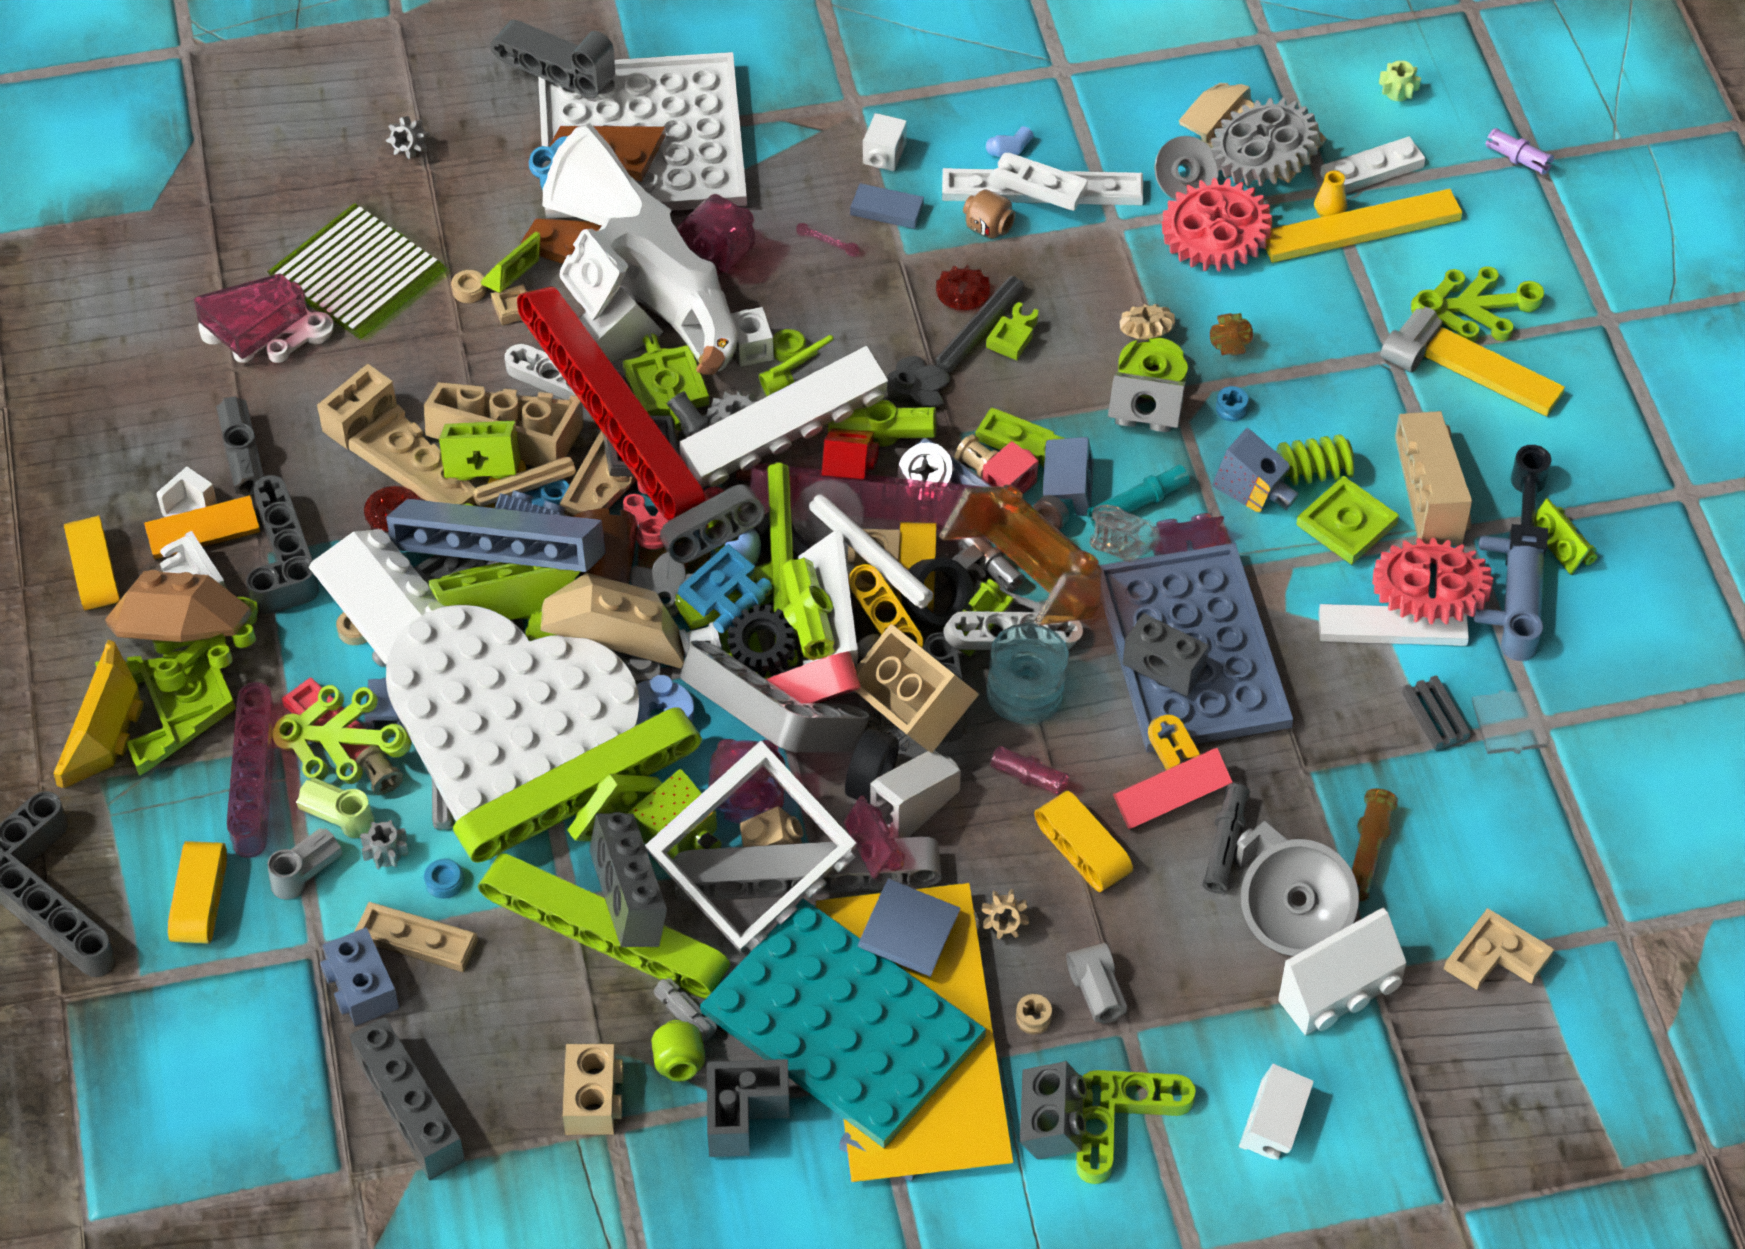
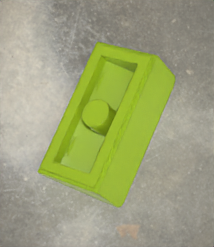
[481,232,540,293]

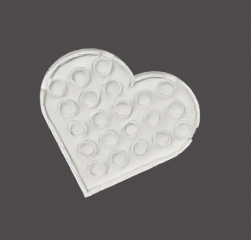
[386,605,639,822]

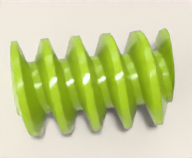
[1276,434,1354,486]

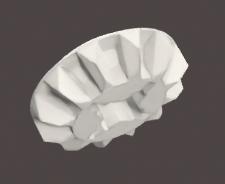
[898,443,955,500]

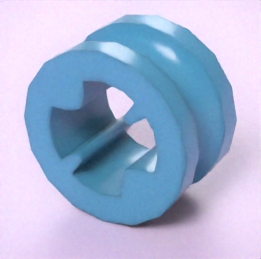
[1216,386,1248,422]

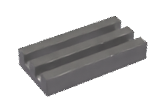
[1402,675,1471,751]

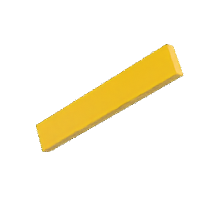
[1265,189,1463,263]

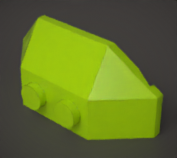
[429,562,580,620]

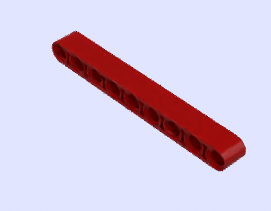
[517,286,705,520]

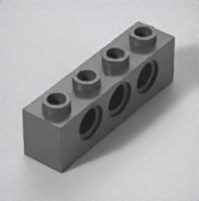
[589,812,667,947]
[349,1017,465,1180]

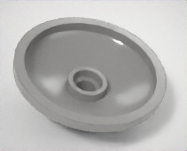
[1241,839,1359,956]

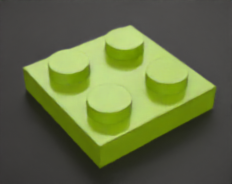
[1296,476,1399,565]

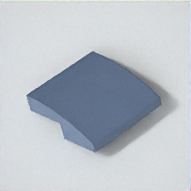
[858,878,960,977]

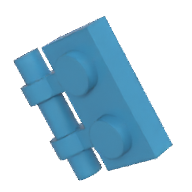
[677,544,772,633]

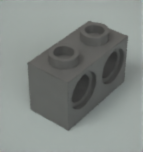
[1020,1061,1087,1159]

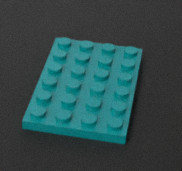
[700,898,986,1148]

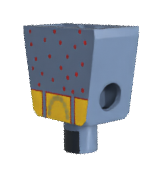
[1212,428,1299,512]

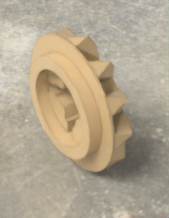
[1120,304,1175,340]

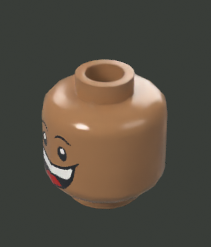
[963,189,1015,239]

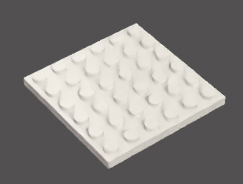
[538,52,747,219]

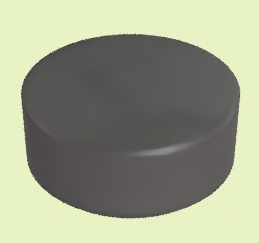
[1032,495,1069,532]

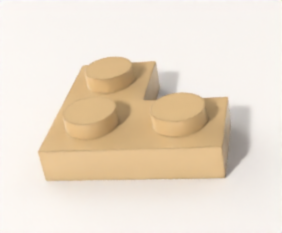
[1444,908,1554,990]

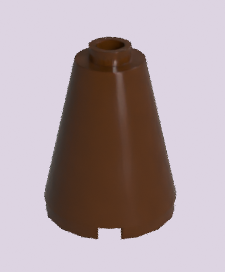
[573,508,638,584]

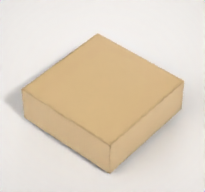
[491,284,527,325]

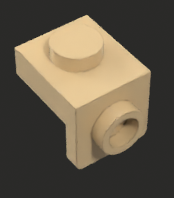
[740,806,803,847]

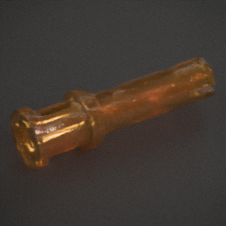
[1352,788,1399,901]

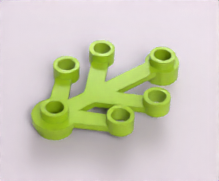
[1410,266,1544,343]
[152,597,259,692]
[273,685,412,784]

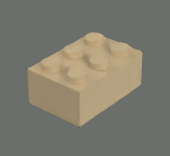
[855,624,979,753]

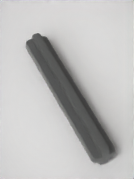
[936,276,1024,373]

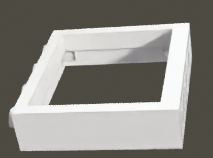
[645,741,856,953]

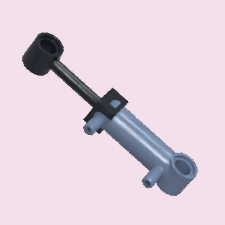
[1474,445,1552,661]

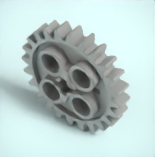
[1211,98,1321,186]

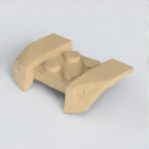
[1179,83,1326,183]

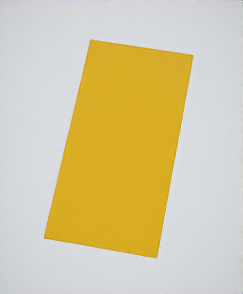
[815,883,1013,1182]

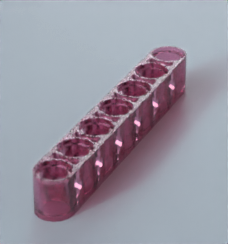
[749,464,997,529]

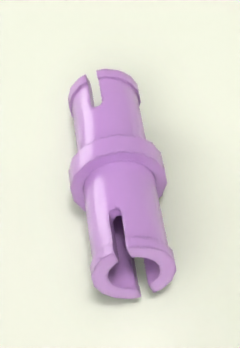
[1486,128,1554,175]

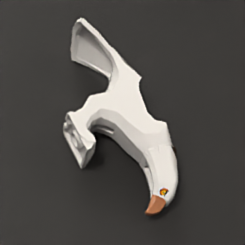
[542,122,738,375]

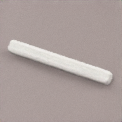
[809,494,933,608]

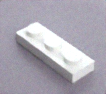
[1320,136,1425,193]

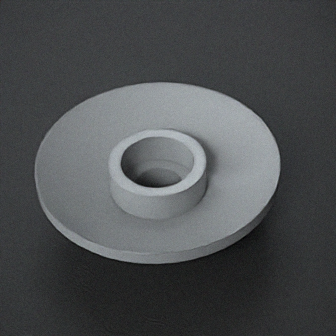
[1154,136,1218,200]

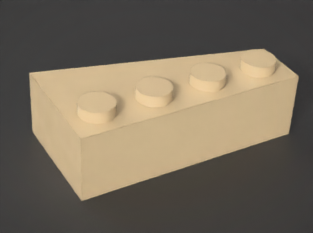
[424,382,583,467]
[1395,411,1472,546]

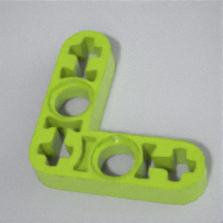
[1076,1070,1196,1184]

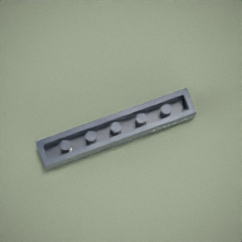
[386,499,605,572]

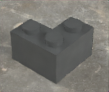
[707,1059,790,1157]

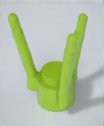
[759,335,834,397]

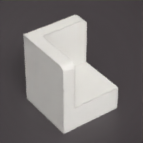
[157,467,217,517]

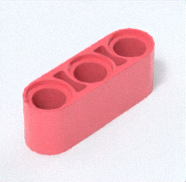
[766,651,861,703]

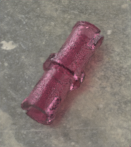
[991,746,1069,796]

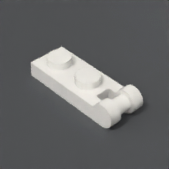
[988,153,1088,211]

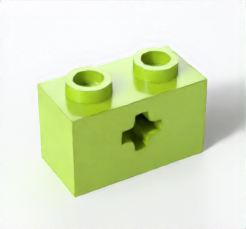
[439,420,521,481]

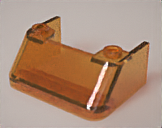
[939,485,1102,625]

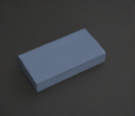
[850,183,924,229]

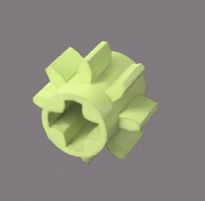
[1379,60,1421,101]

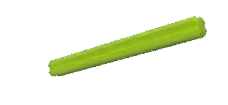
[767,463,798,668]

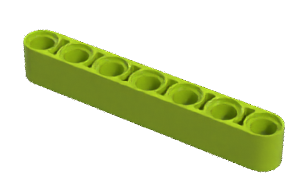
[453,707,702,863]
[478,853,730,999]

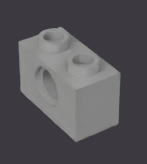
[1108,372,1186,432]

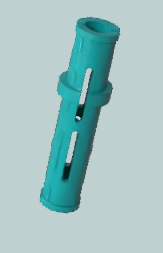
[1087,464,1190,529]

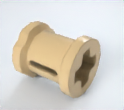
[954,434,998,478]

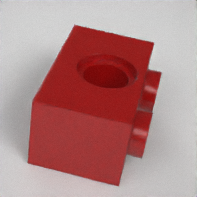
[821,428,879,479]

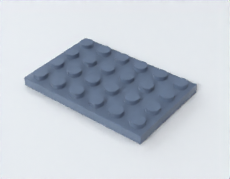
[1094,543,1293,752]

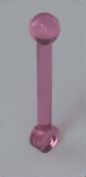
[796,223,860,257]

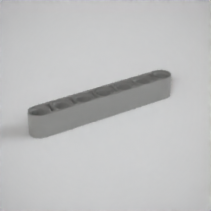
[674,837,942,901]

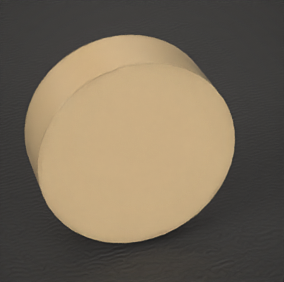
[451,270,487,303]
[336,612,367,645]

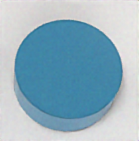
[424,859,464,899]

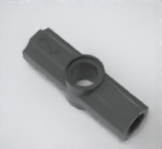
[216,396,264,497]

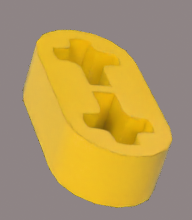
[1148,715,1200,770]

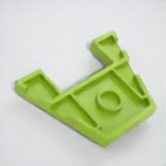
[95,647,236,775]

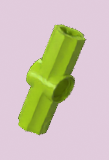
[828,399,936,447]
[782,557,835,661]

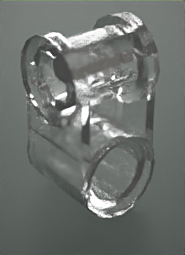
[1090,505,1160,562]

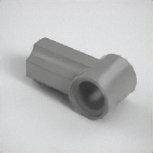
[1380,307,1442,373]
[267,828,342,900]
[1066,943,1127,1024]

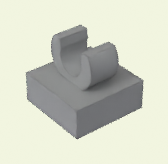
[936,544,985,584]

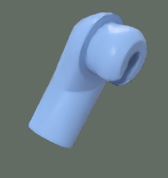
[986,126,1034,157]

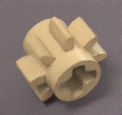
[982,889,1029,939]

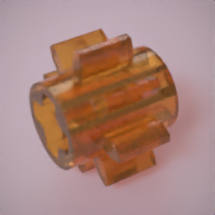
[1210,313,1253,356]

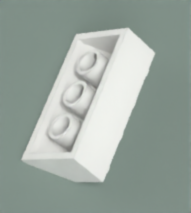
[309,529,445,664]
[798,530,857,694]

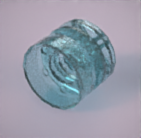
[986,623,1069,724]

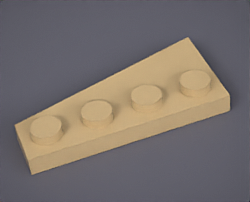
[349,405,476,505]
[560,429,680,517]

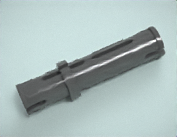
[1202,783,1250,893]

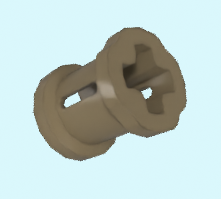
[356,746,403,795]

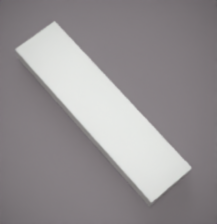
[1318,604,1469,646]

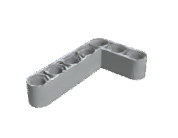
[680,640,870,752]

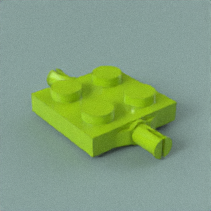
[623,333,709,431]

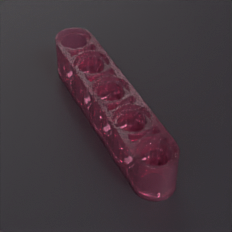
[227,682,277,858]

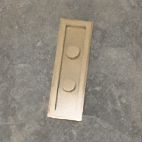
[354,902,478,972]

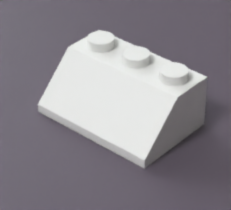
[1278,907,1407,1036]

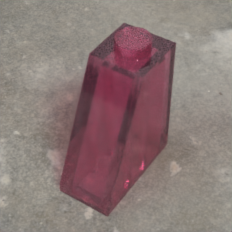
[193,273,307,359]

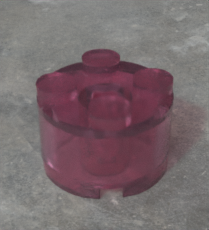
[677,194,755,276]
[708,739,786,823]

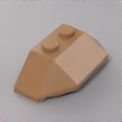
[105,570,252,642]

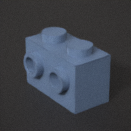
[320,927,399,1026]

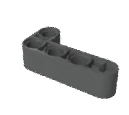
[490,20,615,98]
[246,475,319,614]

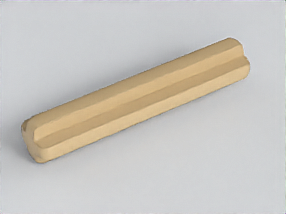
[473,457,576,507]

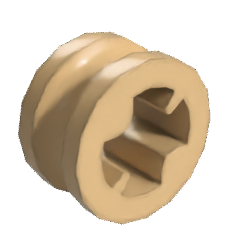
[1016,994,1052,1035]

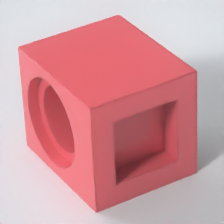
[982,441,1038,502]

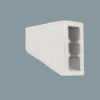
[579,286,663,363]
[870,750,961,838]

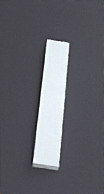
[942,168,1143,206]

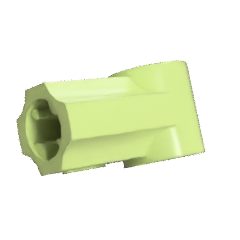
[296,778,374,838]

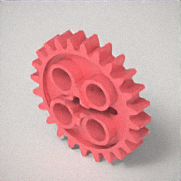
[1162,178,1272,272]
[1372,538,1493,624]

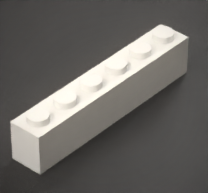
[680,346,888,488]

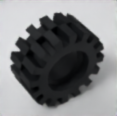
[727,605,797,677]

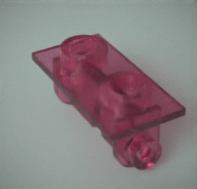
[1148,513,1226,556]
[843,795,905,879]

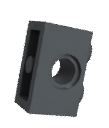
[1123,613,1209,697]

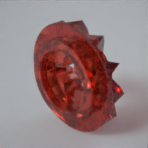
[936,264,990,310]
[364,486,420,534]

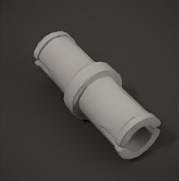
[959,529,1024,592]

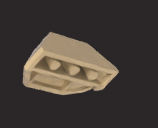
[541,573,684,668]

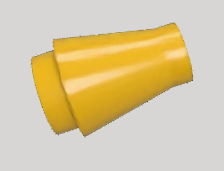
[1314,170,1347,217]

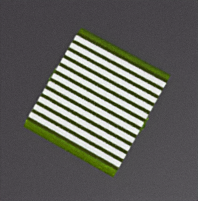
[267,203,447,340]

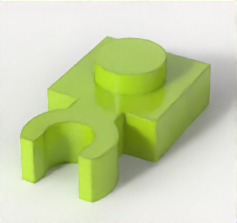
[986,302,1039,361]

